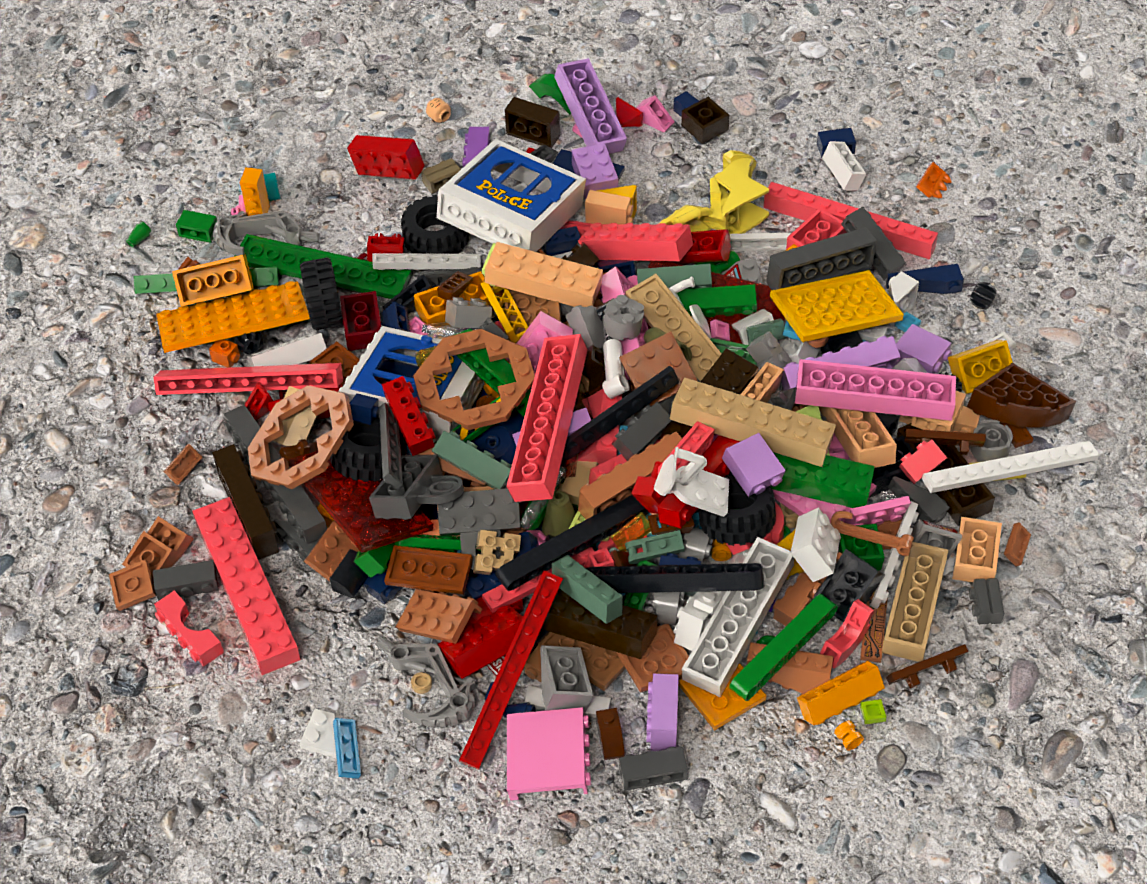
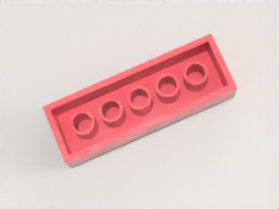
[578,223,693,261]

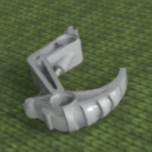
[213,211,320,256]
[375,636,476,728]

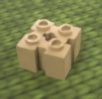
[473,530,521,575]

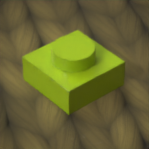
[860,699,886,725]

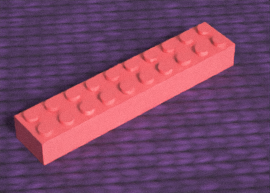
[506,334,588,502]
[192,497,301,675]

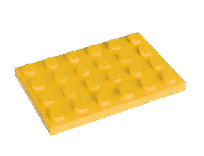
[770,270,904,342]

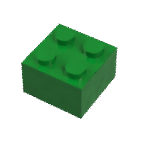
[838,524,885,571]

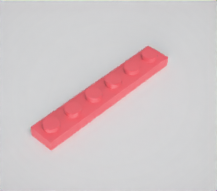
[482,547,594,613]

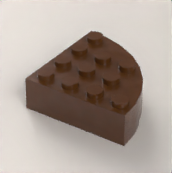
[967,363,1076,428]

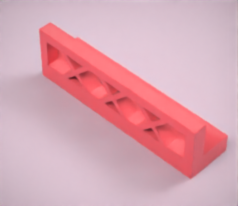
[657,421,715,474]

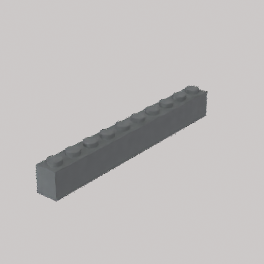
[223,405,327,544]

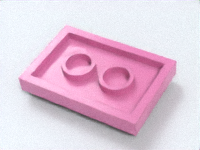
[844,496,911,526]

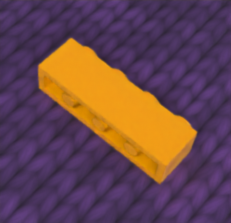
[797,661,885,725]

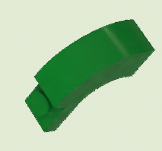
[529,74,571,115]

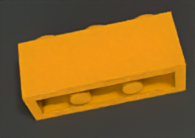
[240,167,270,216]

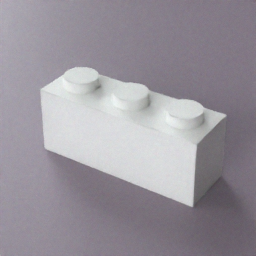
[822,141,866,191]

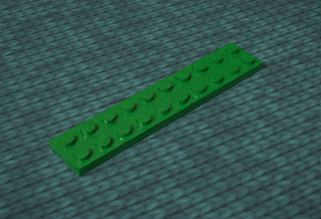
[234,234,412,299]

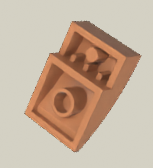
[122,516,194,584]

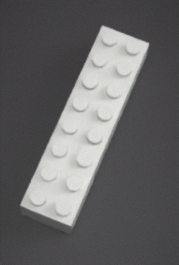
[682,537,794,697]

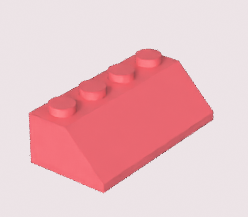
[577,389,623,464]

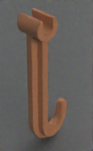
[830,511,914,556]

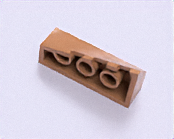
[773,552,842,626]
[747,642,833,695]

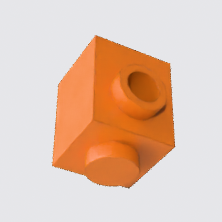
[209,339,240,368]

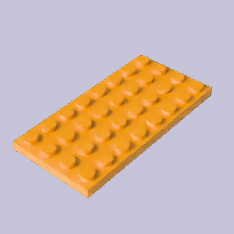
[156,281,310,353]

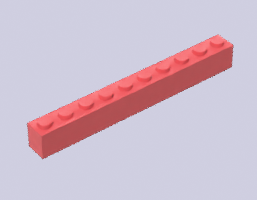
[764,182,938,259]
[153,363,343,395]

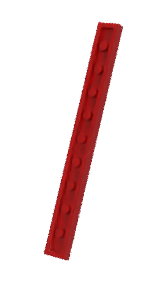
[459,571,563,770]

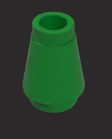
[126,222,151,248]

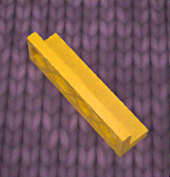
[481,282,528,343]

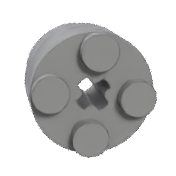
[603,295,644,340]
[971,420,1013,462]
[679,527,713,564]
[652,592,685,625]

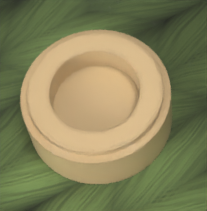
[411,672,432,694]

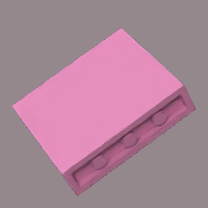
[507,707,591,801]

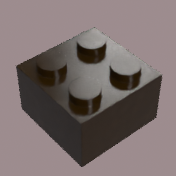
[681,96,729,144]

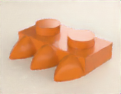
[916,162,951,198]

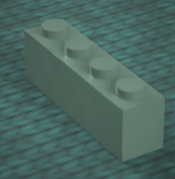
[637,264,712,289]
[432,431,512,489]
[552,555,623,624]

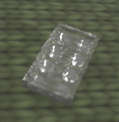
[422,322,478,338]

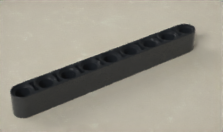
[495,495,649,591]
[586,563,765,593]

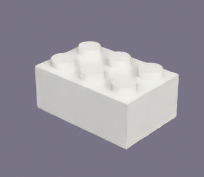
[791,507,841,582]

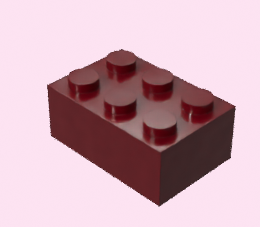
[340,291,381,351]

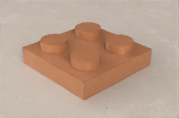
[109,559,156,611]

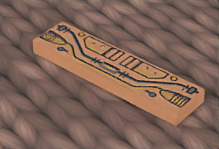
[860,590,888,663]

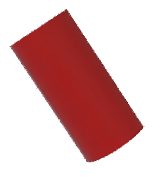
[664,229,731,265]

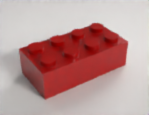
[347,135,425,180]
[438,605,523,679]

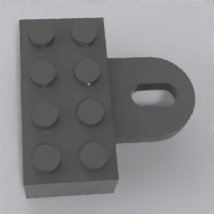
[369,455,464,520]
[437,488,521,570]

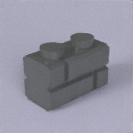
[969,578,1005,625]

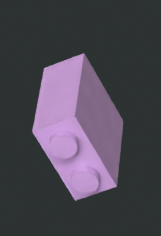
[896,324,952,374]
[722,433,786,496]

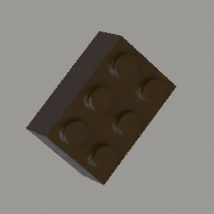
[504,97,560,148]

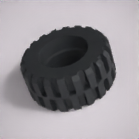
[401,195,470,254]
[300,257,343,330]
[330,417,405,482]
[698,474,776,546]

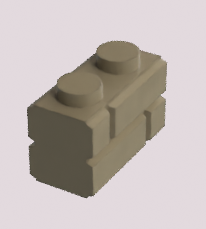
[421,158,461,194]

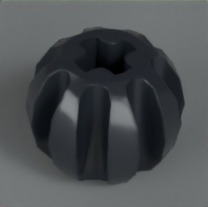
[970,282,997,309]
[235,331,263,354]

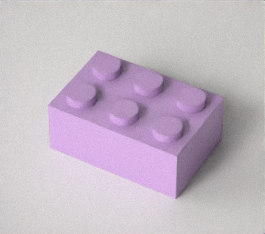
[571,143,618,200]
[646,674,679,751]

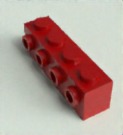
[381,376,436,456]

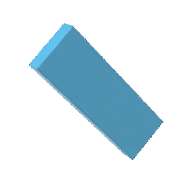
[333,718,361,779]

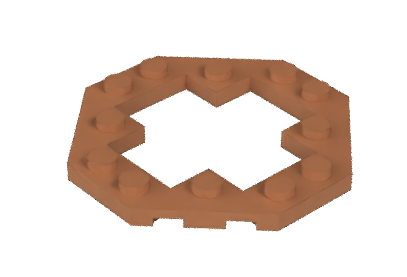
[413,329,535,430]
[248,385,354,489]

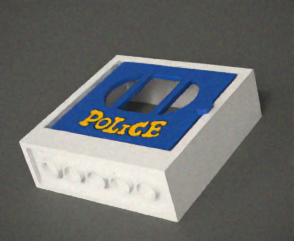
[436,139,586,252]
[338,326,484,443]

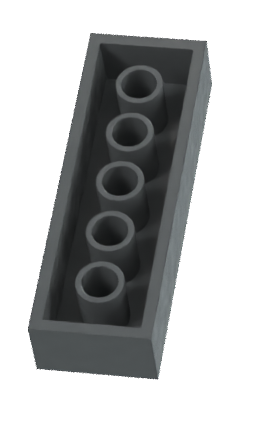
[766,227,877,290]

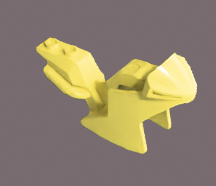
[658,150,769,234]

